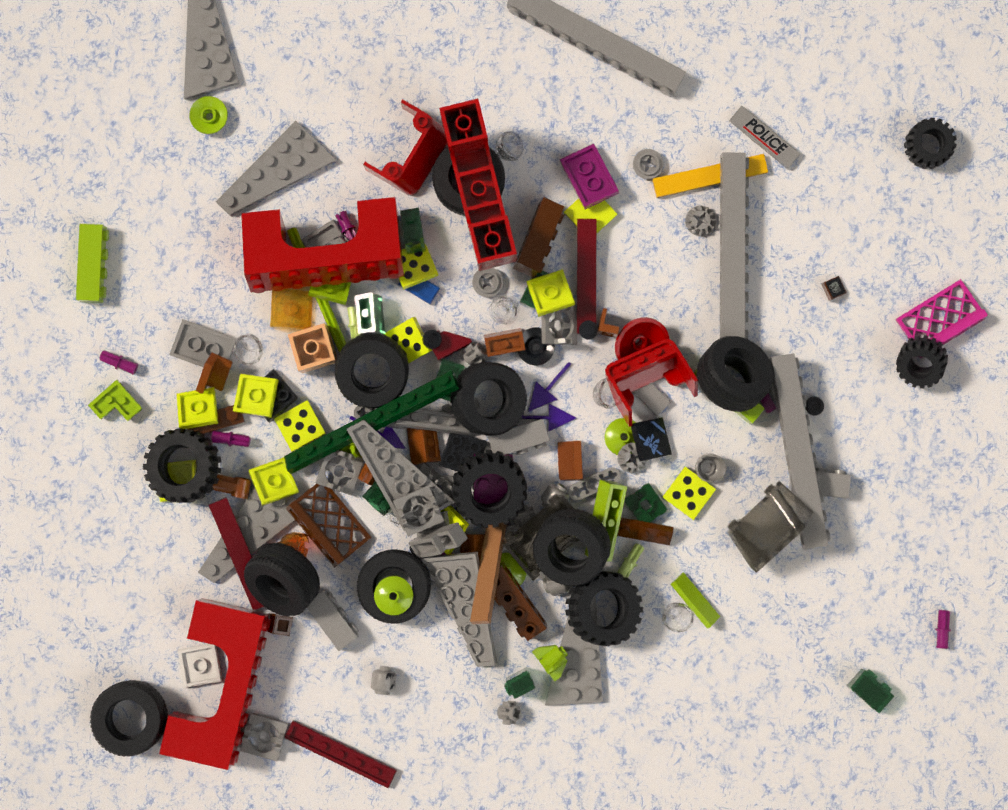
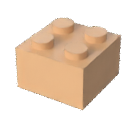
[288,323,337,373]

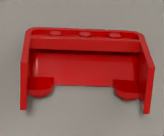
[363,99,447,196]
[605,339,698,427]

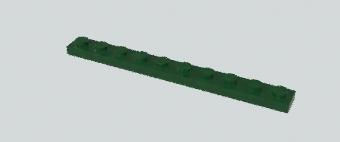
[284,371,459,474]

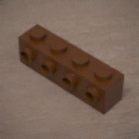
[512,197,565,278]
[494,562,547,641]

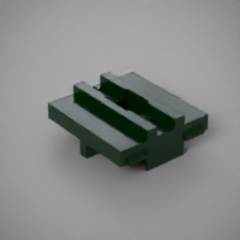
[624,483,668,523]

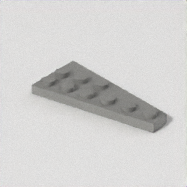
[184,0,240,100]
[216,120,337,216]
[347,420,455,531]
[198,488,310,583]
[421,552,497,667]
[545,595,603,706]

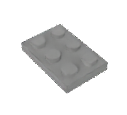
[169,319,237,367]

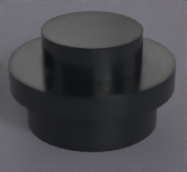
[579,320,598,340]
[422,330,442,349]
[805,396,824,416]

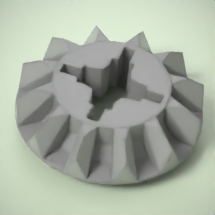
[633,149,663,179]
[685,205,716,236]
[472,268,503,297]
[617,443,647,474]

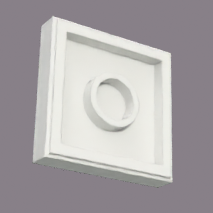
[177,644,223,688]

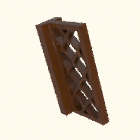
[286,484,372,568]

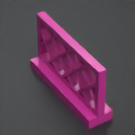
[896,279,988,359]

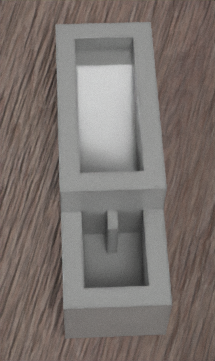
[409,522,468,559]

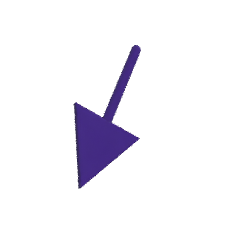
[528,362,571,412]
[522,404,576,432]
[350,416,406,449]

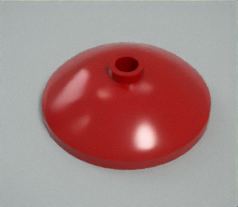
[615,317,670,360]

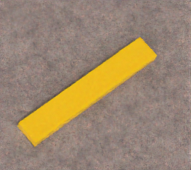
[652,154,768,198]

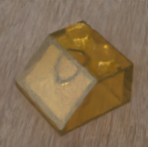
[270,289,313,330]

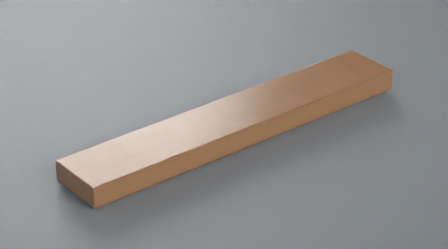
[470,522,507,624]

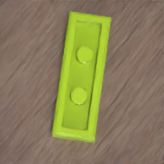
[670,572,721,629]

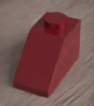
[432,330,472,361]

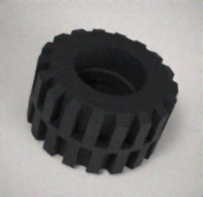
[904,118,957,169]
[896,335,948,389]

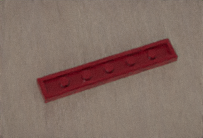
[577,219,597,334]
[208,497,264,611]
[284,720,397,788]

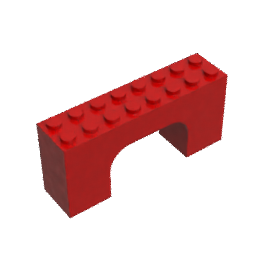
[439,98,517,271]
[241,197,404,293]
[159,598,271,770]

